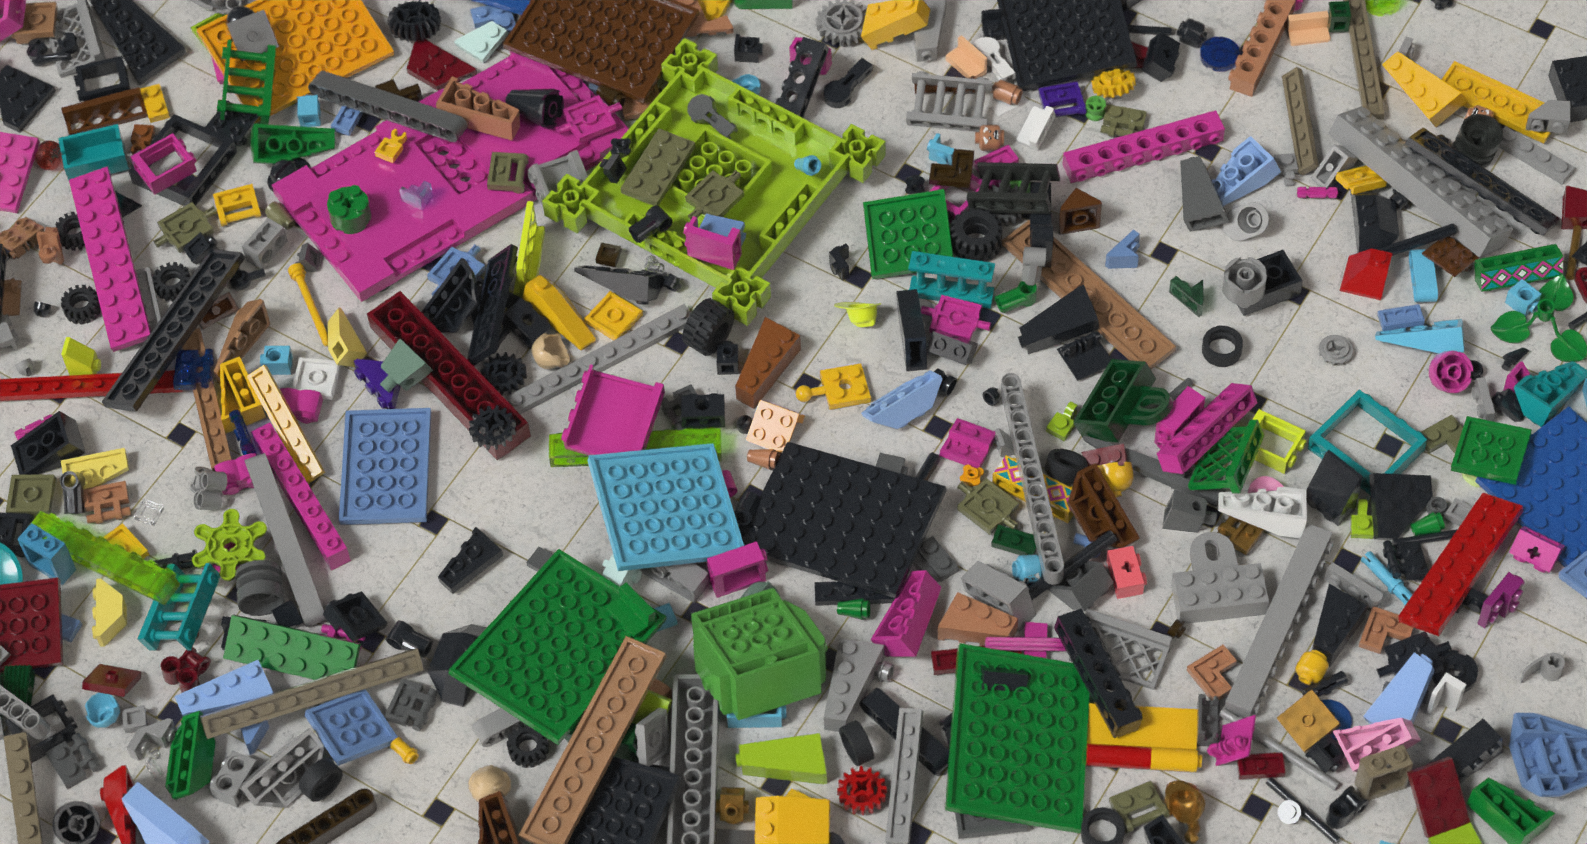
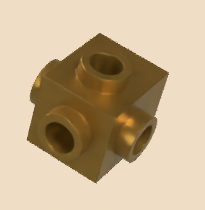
[716,787,749,824]

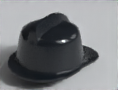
[267,158,310,192]

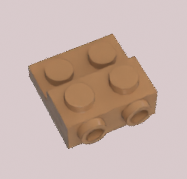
[12,2,58,44]

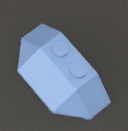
[861,370,942,429]

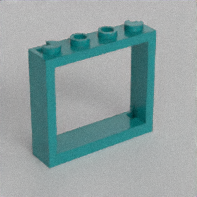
[1307,389,1427,496]

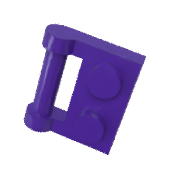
[1038,81,1086,118]

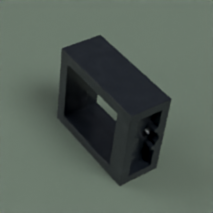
[73,56,131,102]
[5,694,78,763]

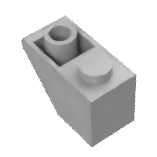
[1525,100,1570,133]

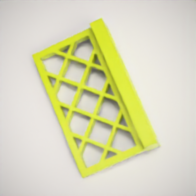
[513,201,545,298]

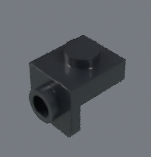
[829,244,849,281]
[1491,388,1523,422]

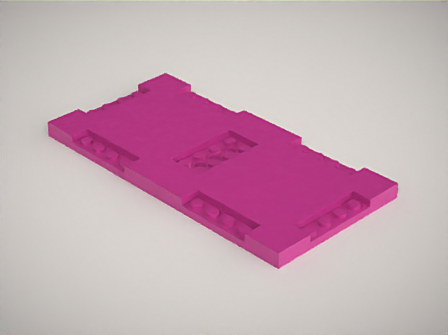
[272,51,629,302]

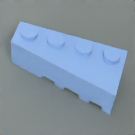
[174,660,274,716]

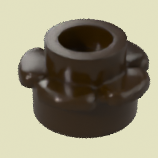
[1167,619,1186,639]

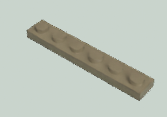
[1282,67,1319,176]
[3,732,43,844]

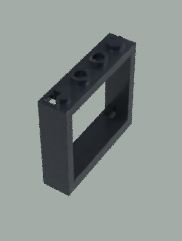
[128,114,237,206]

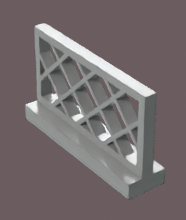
[49,0,106,78]
[1069,609,1172,690]

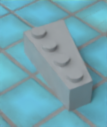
[824,638,884,732]

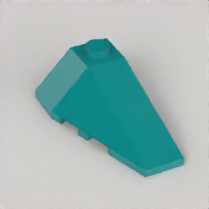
[1514,361,1587,427]

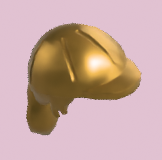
[1165,780,1205,844]

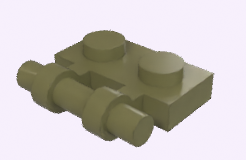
[1100,104,1147,137]

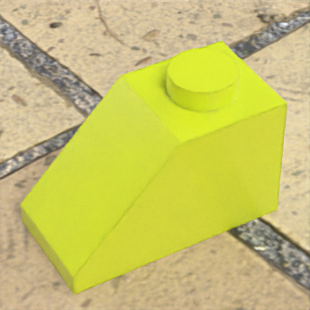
[61,337,101,375]

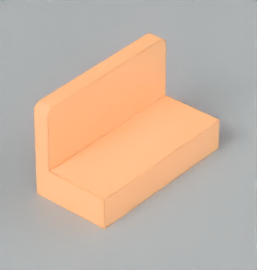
[1286,11,1330,46]
[946,35,987,79]

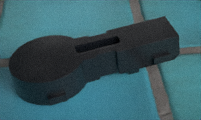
[823,58,873,108]

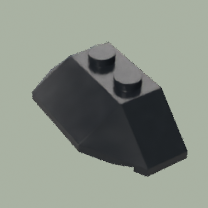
[1350,190,1399,253]
[421,258,479,333]
[428,624,486,707]

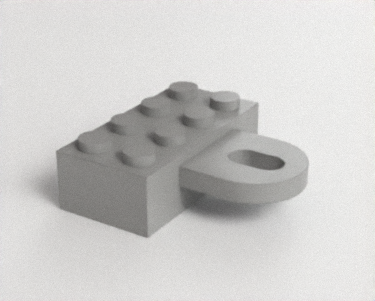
[1171,532,1269,624]

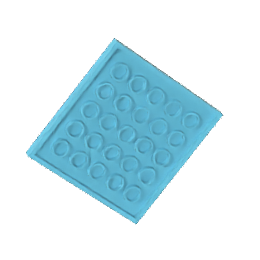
[587,443,744,571]

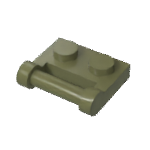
[487,152,529,194]
[1109,781,1169,834]

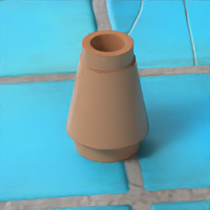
[747,449,780,470]

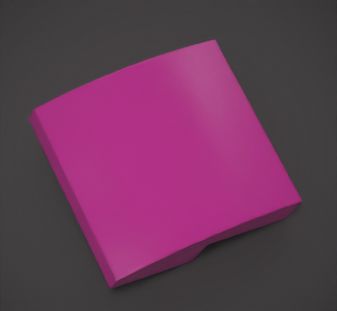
[939,418,995,468]

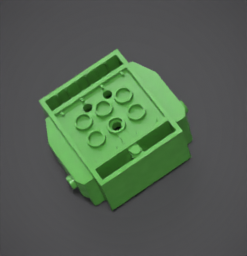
[691,588,828,721]

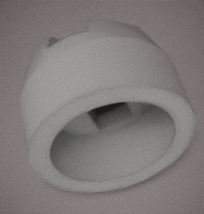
[15,358,34,376]

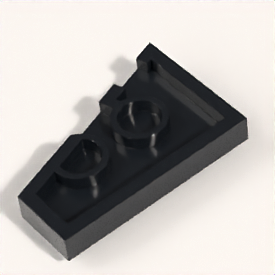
[438,527,504,594]

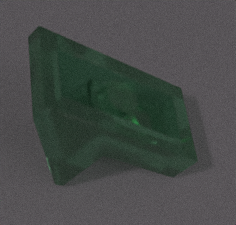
[1169,276,1203,317]

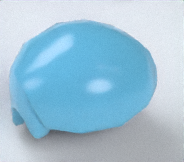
[732,74,761,95]
[85,692,120,728]

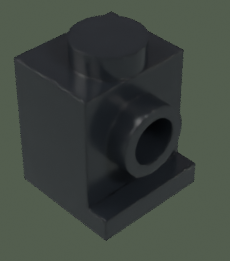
[734,34,764,63]
[716,341,739,375]
[1305,734,1345,773]

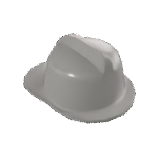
[1223,202,1270,241]

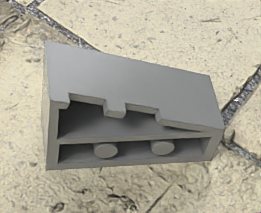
[961,561,1036,632]

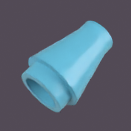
[794,155,821,176]

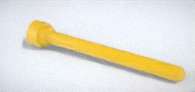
[288,263,328,347]

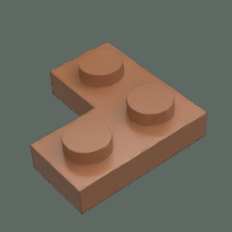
[1358,606,1414,654]
[1186,644,1237,701]

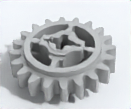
[816,0,867,46]

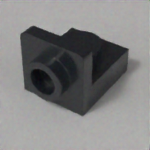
[981,9,1004,40]
[183,232,219,265]
[1456,588,1488,614]

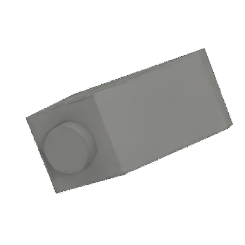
[1311,145,1358,189]

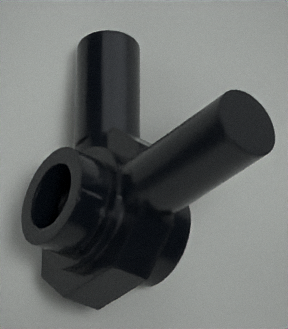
[230,268,266,291]

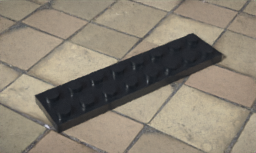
[1405,127,1560,236]

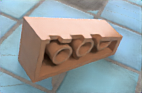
[436,76,520,140]

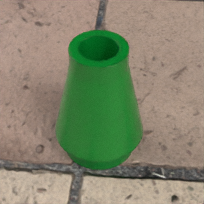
[1410,512,1445,536]
[837,598,871,620]

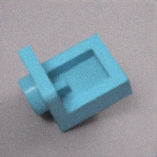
[927,133,954,165]

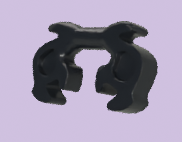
[26,32,78,66]

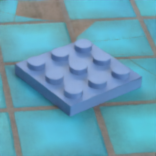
[305,689,397,766]

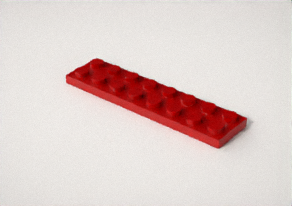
[1398,493,1523,636]

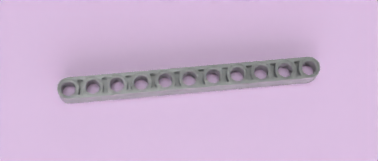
[1001,373,1064,585]

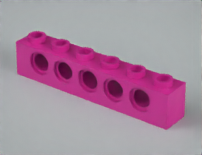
[1157,383,1257,474]

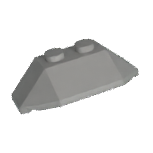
[240,728,324,808]

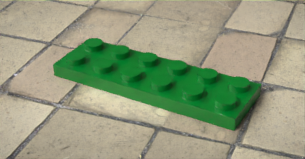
[223,614,361,680]

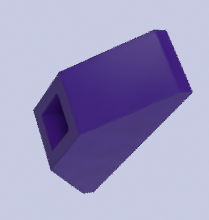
[354,359,400,409]

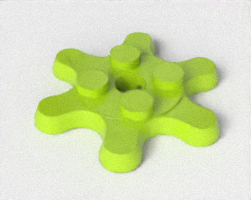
[192,509,267,581]

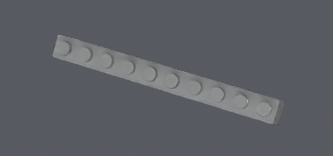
[1224,523,1334,718]

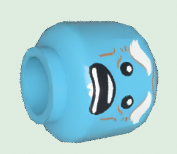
[1012,554,1043,583]

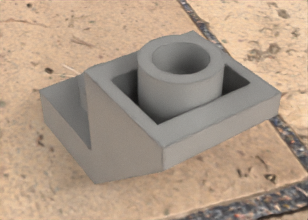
[127,718,177,761]

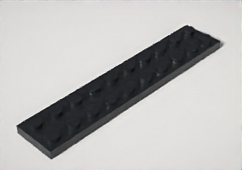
[102,249,245,412]

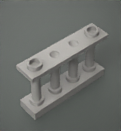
[906,71,993,132]

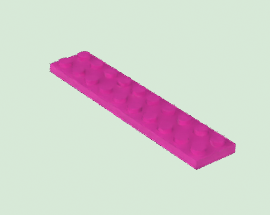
[69,167,151,352]

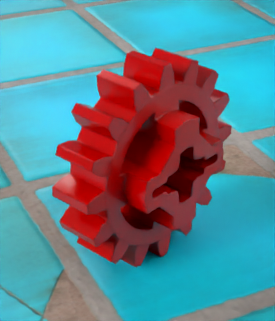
[837,766,887,816]

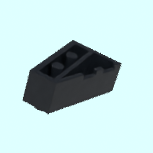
[1312,584,1368,667]

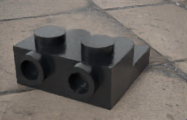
[323,591,388,642]

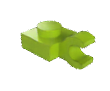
[1046,401,1078,441]
[1350,499,1374,539]

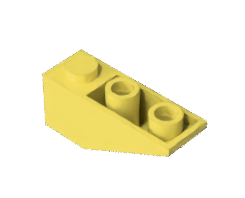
[328,307,367,367]

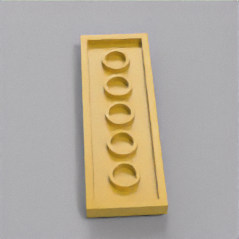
[1441,61,1552,144]

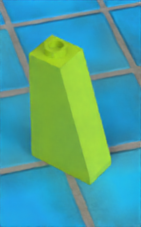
[735,733,827,784]

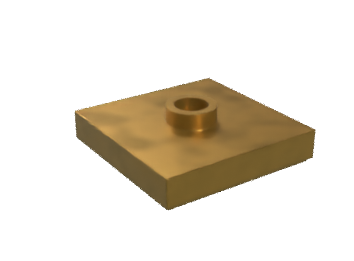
[1277,689,1341,754]

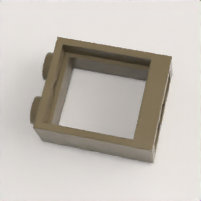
[1354,744,1413,801]

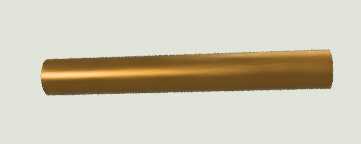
[1566,225,1582,280]

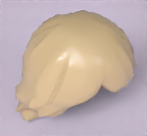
[531,333,571,369]
[468,765,511,802]

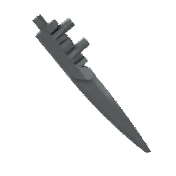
[1083,436,1225,507]

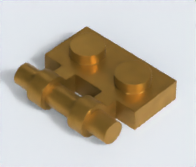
[1217,515,1265,555]

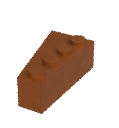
[735,317,801,409]

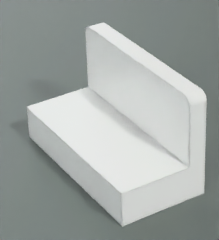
[1017,106,1056,151]
[1426,673,1466,715]

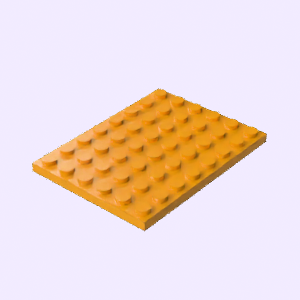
[196,0,394,123]

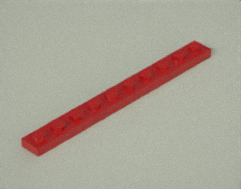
[0,370,184,401]

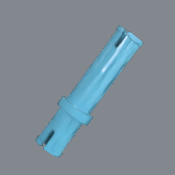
[1361,551,1413,605]

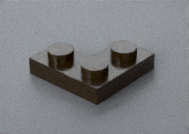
[929,149,974,188]

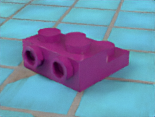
[1477,572,1525,629]

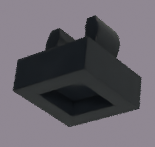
[599,154,627,183]

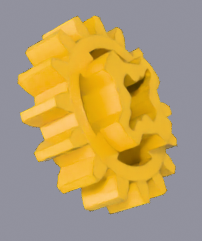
[1091,69,1136,98]

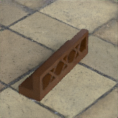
[61,87,148,135]

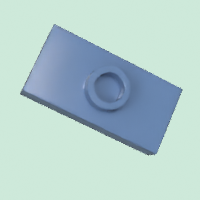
[1377,304,1425,331]

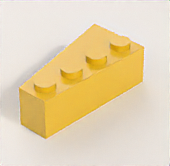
[1382,51,1467,127]

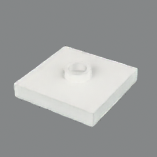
[292,357,342,400]

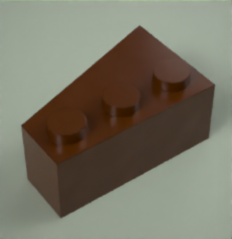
[478,791,522,844]

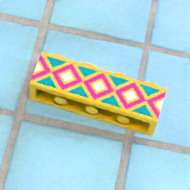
[992,455,1074,523]

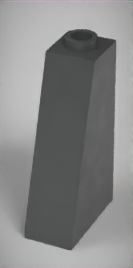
[1180,156,1230,232]

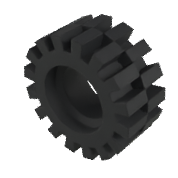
[55,211,85,251]
[152,262,191,302]
[61,285,101,325]
[507,724,549,768]

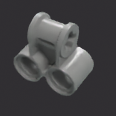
[190,466,227,510]

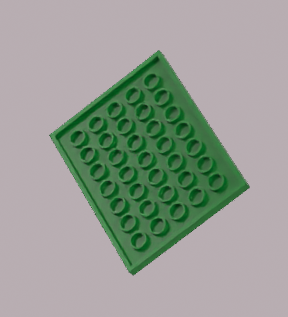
[449,549,666,745]
[945,643,1089,834]

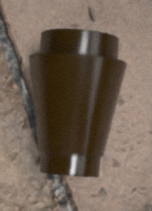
[596,85,626,107]

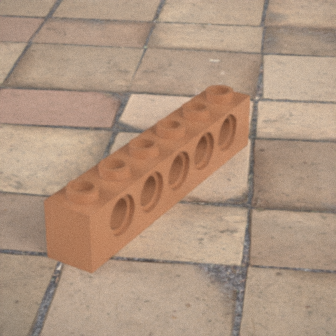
[1228,0,1296,97]

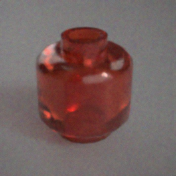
[35,140,62,170]

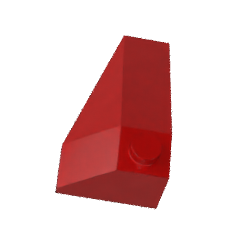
[100,765,136,844]

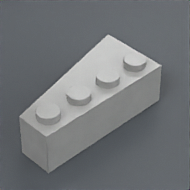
[640,563,709,603]

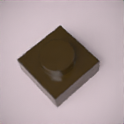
[595,242,621,267]

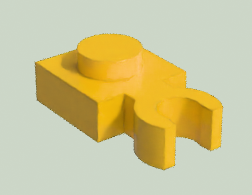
[375,129,407,163]

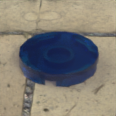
[1200,36,1240,72]

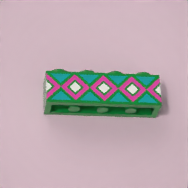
[1475,244,1563,292]

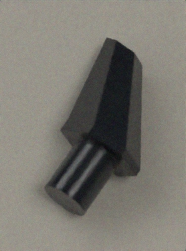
[1501,347,1529,371]

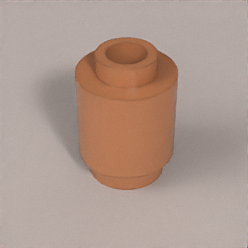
[991,79,1023,105]

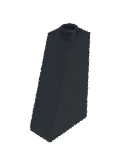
[1018,284,1100,355]
[896,289,927,371]

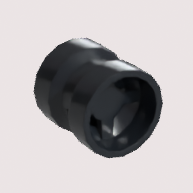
[934,368,957,397]

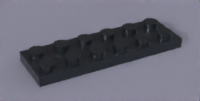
[467,244,518,366]

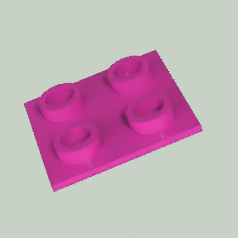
[1207,715,1256,766]

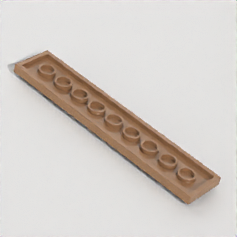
[1002,220,1176,369]
[519,636,667,844]

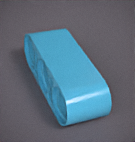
[1409,249,1438,302]

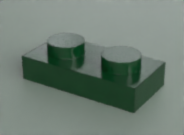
[991,524,1037,555]

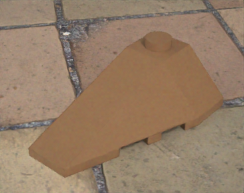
[214,299,271,384]

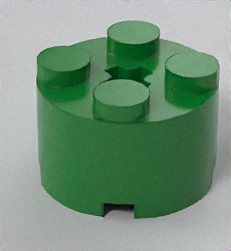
[327,185,371,234]

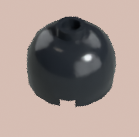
[52,801,100,844]

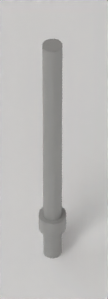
[1219,708,1339,791]

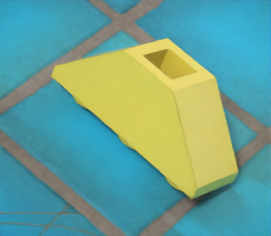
[92,578,127,647]

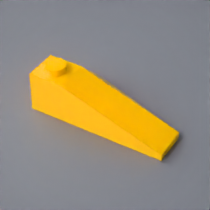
[522,275,596,351]

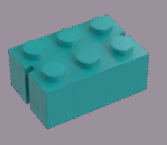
[58,124,129,181]

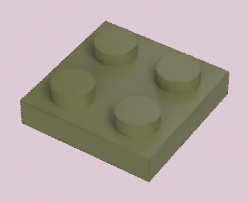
[6,474,56,516]

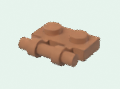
[83,481,131,524]

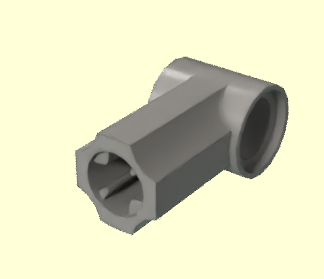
[1022,246,1046,285]

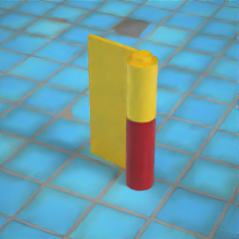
[1086,703,1202,772]

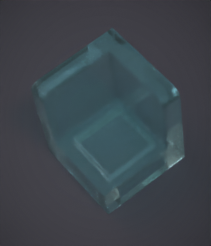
[399,181,433,210]

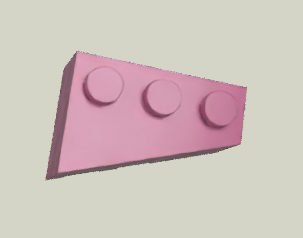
[1333,718,1421,772]

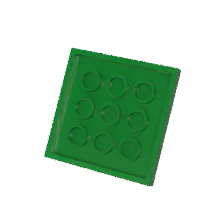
[863,189,953,279]

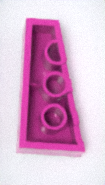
[870,570,942,657]

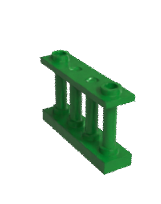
[217,40,276,124]

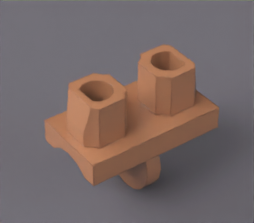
[36,227,64,264]

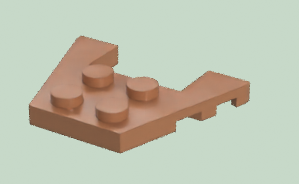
[676,0,734,37]

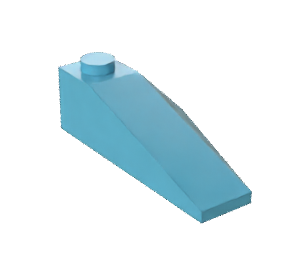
[1375,319,1465,353]

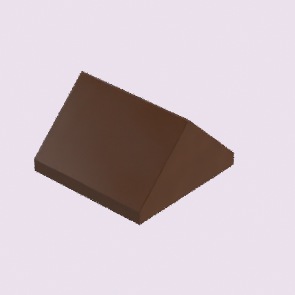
[1059,188,1102,235]

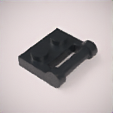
[0,512,35,557]

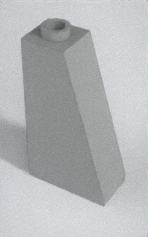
[912,0,947,62]

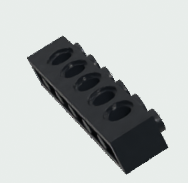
[1054,608,1142,738]

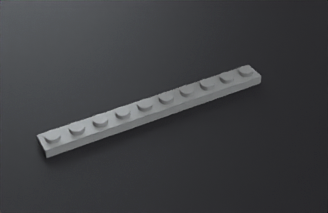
[504,304,691,414]

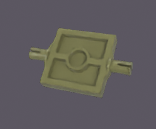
[685,170,744,220]
[153,202,218,253]
[957,478,1019,535]

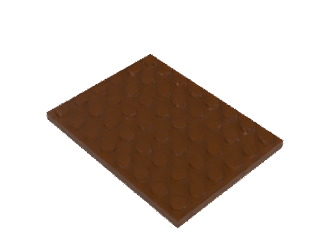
[503,0,699,103]

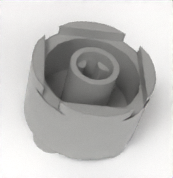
[1222,257,1267,308]

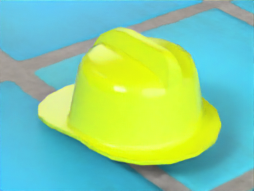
[834,302,881,327]

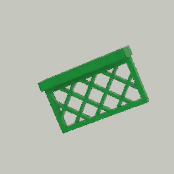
[1188,419,1264,494]

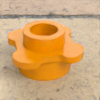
[960,464,984,487]

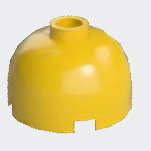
[1098,462,1134,498]

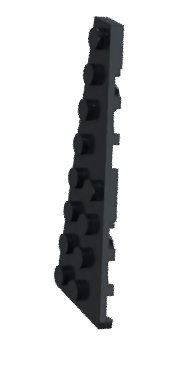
[89,0,186,85]

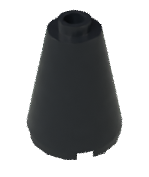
[506,89,564,129]

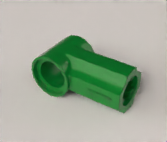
[995,281,1037,313]

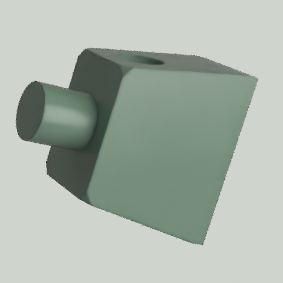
[380,339,433,392]

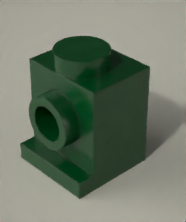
[1328,1,1351,33]

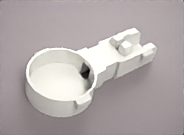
[973,37,1016,81]

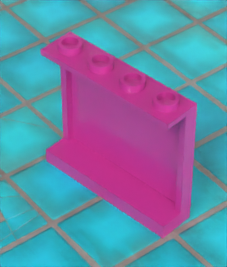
[561,364,665,455]

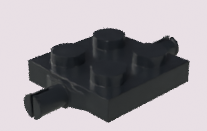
[1376,631,1452,678]

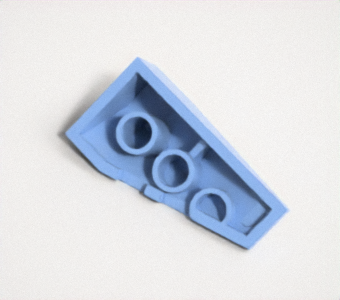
[1212,136,1281,206]
[121,782,209,844]

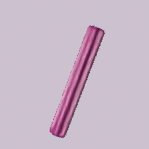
[985,637,1066,651]

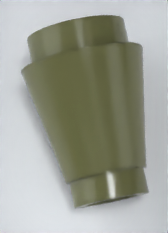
[265,201,295,230]

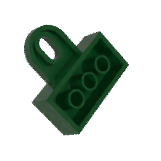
[1073,359,1173,443]

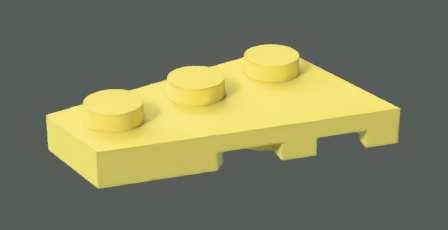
[61,448,129,489]

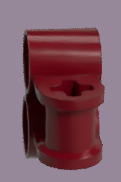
[160,647,211,693]

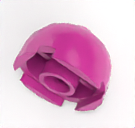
[1428,351,1473,393]

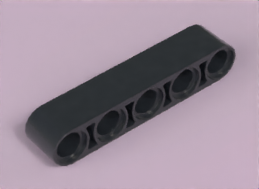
[859,688,949,775]

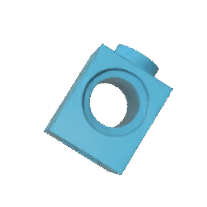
[297,95,321,127]
[1505,279,1541,317]
[260,346,293,375]

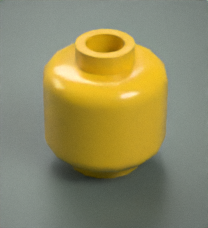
[1295,650,1329,685]

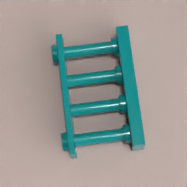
[908,251,995,309]
[137,563,220,651]

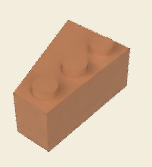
[938,592,1018,645]

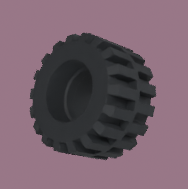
[950,208,1002,262]
[682,298,734,356]

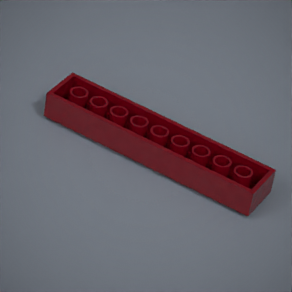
[367,291,531,460]

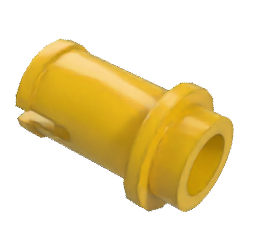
[390,737,419,765]

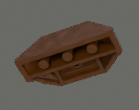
[1067,463,1140,548]

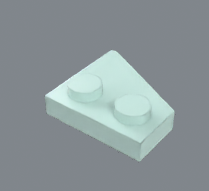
[454,21,509,63]

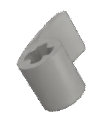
[1520,653,1565,683]

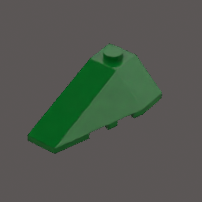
[251,123,335,164]

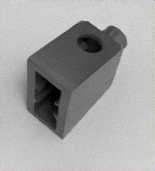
[1162,490,1217,533]

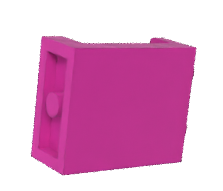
[683,216,742,270]

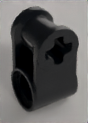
[1326,785,1369,829]

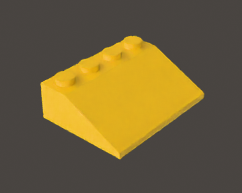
[755,796,830,844]

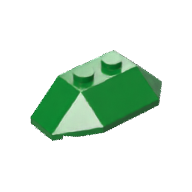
[165,711,216,800]

